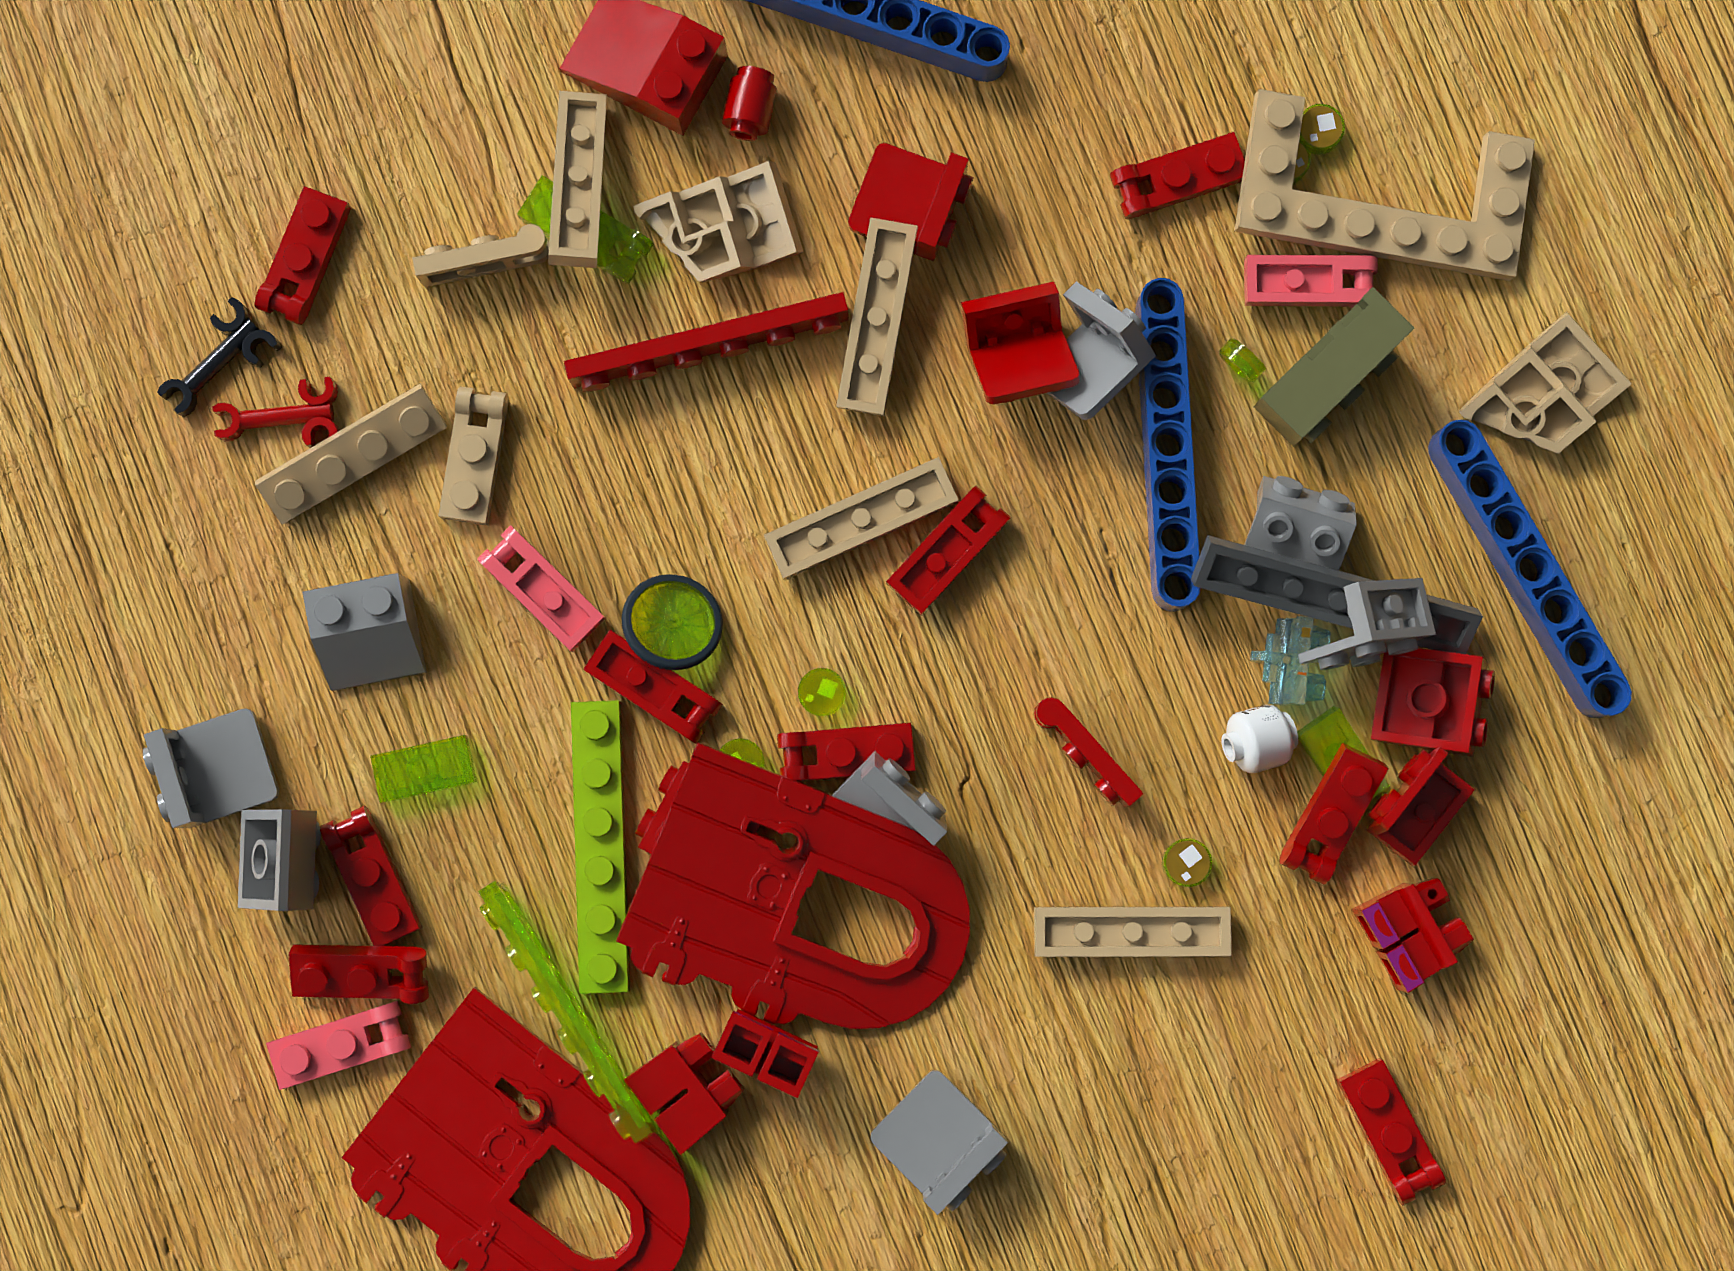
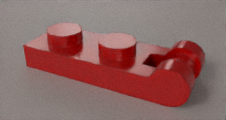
[1109,132,1245,219]
[254,186,352,325]
[886,485,1012,615]
[583,630,723,744]
[1033,697,1144,807]
[777,722,915,781]
[1279,742,1389,885]
[320,805,423,946]
[288,944,429,1004]
[1336,1058,1447,1206]

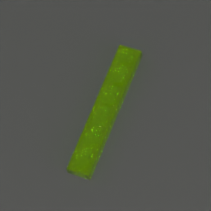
[478,881,659,1143]

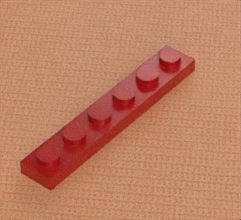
[564,292,849,392]

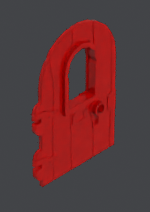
[616,742,970,1029]
[341,987,691,1271]

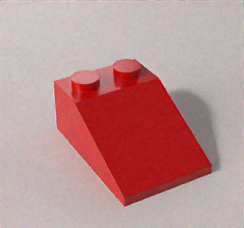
[559,0,728,136]

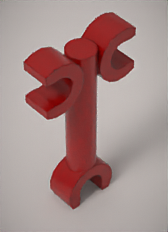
[212,377,340,448]

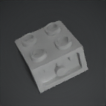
[1298,578,1436,670]

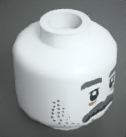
[1221,705,1298,773]

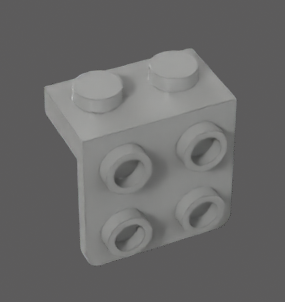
[1047,281,1156,420]
[1244,476,1357,571]
[143,709,279,829]
[832,751,947,846]
[871,1070,1008,1215]

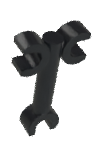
[157,297,282,417]

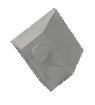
[302,573,427,691]
[238,809,321,911]

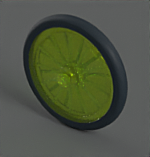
[622,574,723,670]

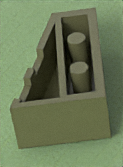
[1254,287,1414,447]

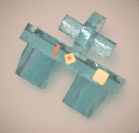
[1250,616,1331,706]

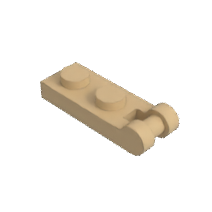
[412,224,549,287]
[438,386,508,526]

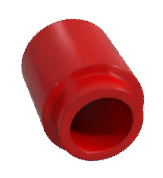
[722,66,777,141]

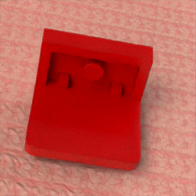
[848,143,974,261]
[961,281,1080,405]
[1366,747,1475,866]

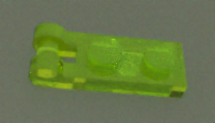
[517,175,654,284]

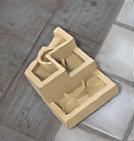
[633,161,804,282]
[1459,312,1631,453]

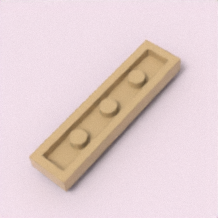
[548,91,607,268]
[836,217,918,416]
[255,383,447,525]
[764,457,959,580]
[1034,907,1231,957]

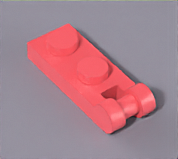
[1244,255,1378,308]
[477,525,606,652]
[266,1001,412,1090]

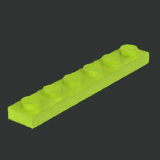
[571,700,630,994]

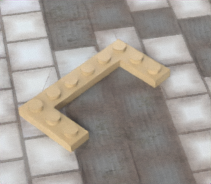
[1234,89,1535,281]

